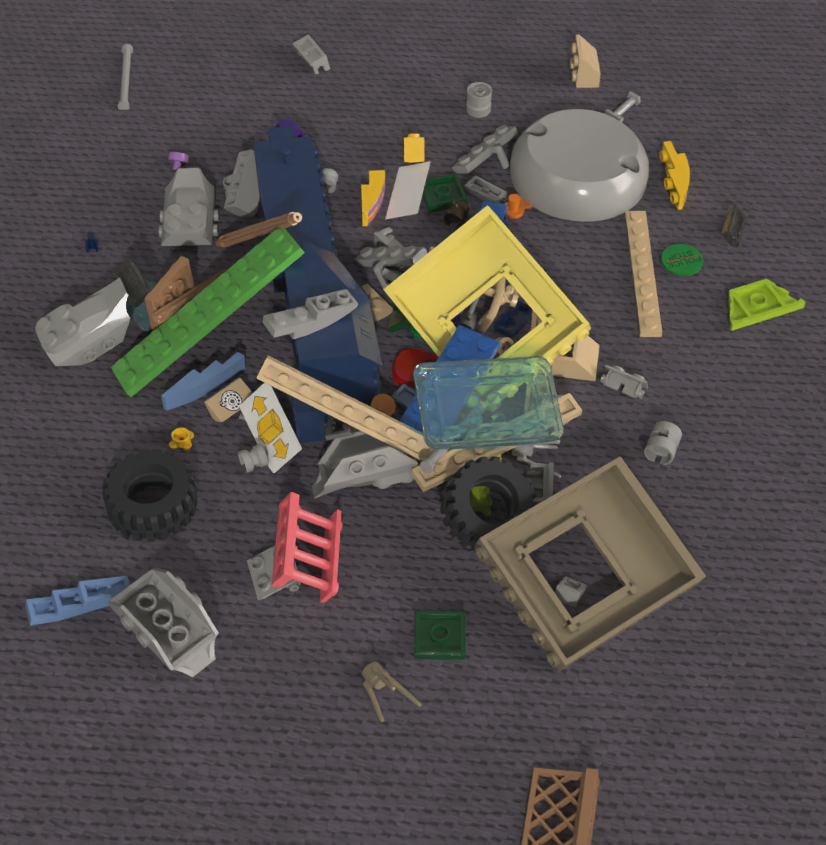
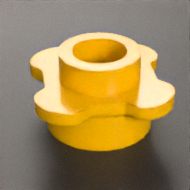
[169,428,194,450]

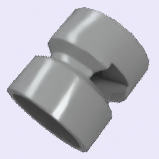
[466,82,492,118]
[644,421,682,465]

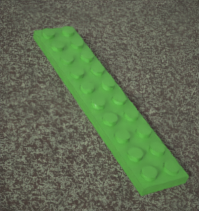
[111,226,305,397]

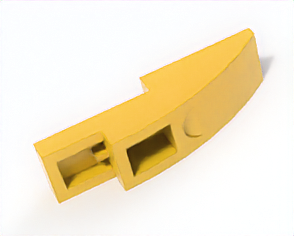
[659,141,690,210]

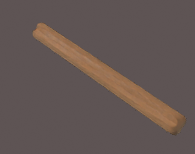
[152,269,227,325]

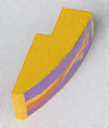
[361,170,385,226]

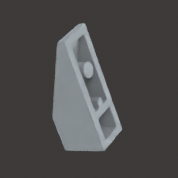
[223,149,260,218]

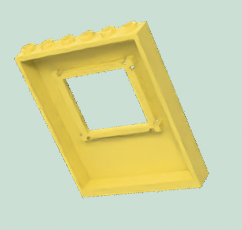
[383,205,591,414]

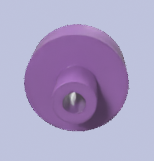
[168,152,189,170]

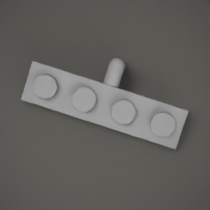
[452,125,518,174]
[354,246,428,289]

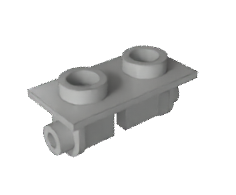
[600,365,648,399]

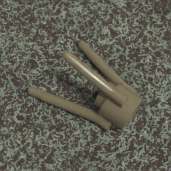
[362,662,422,722]

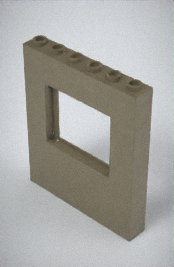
[474,456,706,672]

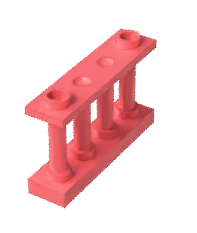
[272,492,343,602]

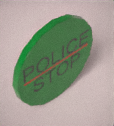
[661,244,704,276]

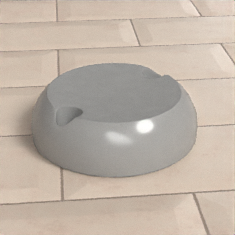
[510,109,649,222]

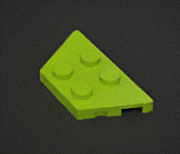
[728,279,806,331]

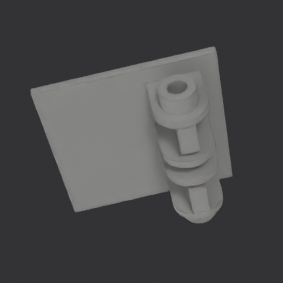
[247,546,300,600]

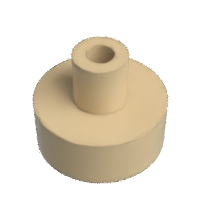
[495,337,514,358]

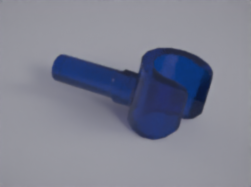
[85,232,99,253]

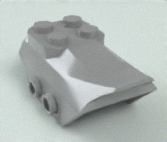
[159,168,219,246]
[35,278,131,366]
[312,430,418,498]
[107,567,219,677]

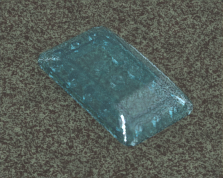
[413,356,564,449]

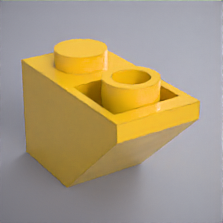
[404,134,424,163]

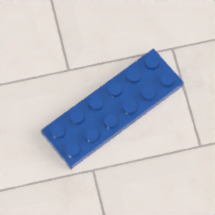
[400,325,500,449]

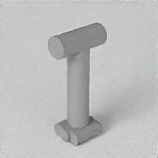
[604,91,641,122]

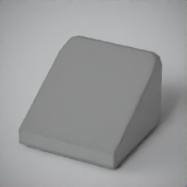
[555,576,587,608]

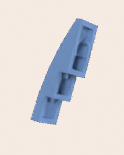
[162,352,246,410]
[25,576,130,626]

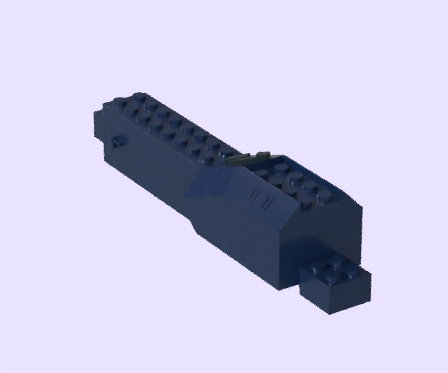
[253,126,383,443]

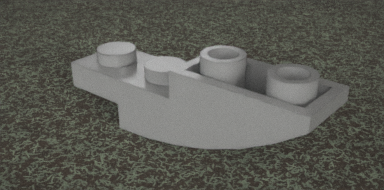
[263,289,358,339]

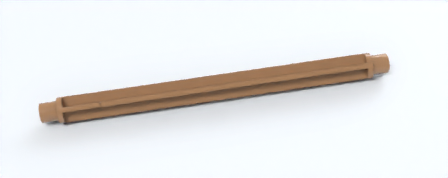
[216,212,302,248]

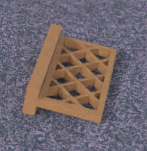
[522,767,599,845]

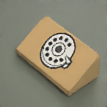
[204,378,253,422]

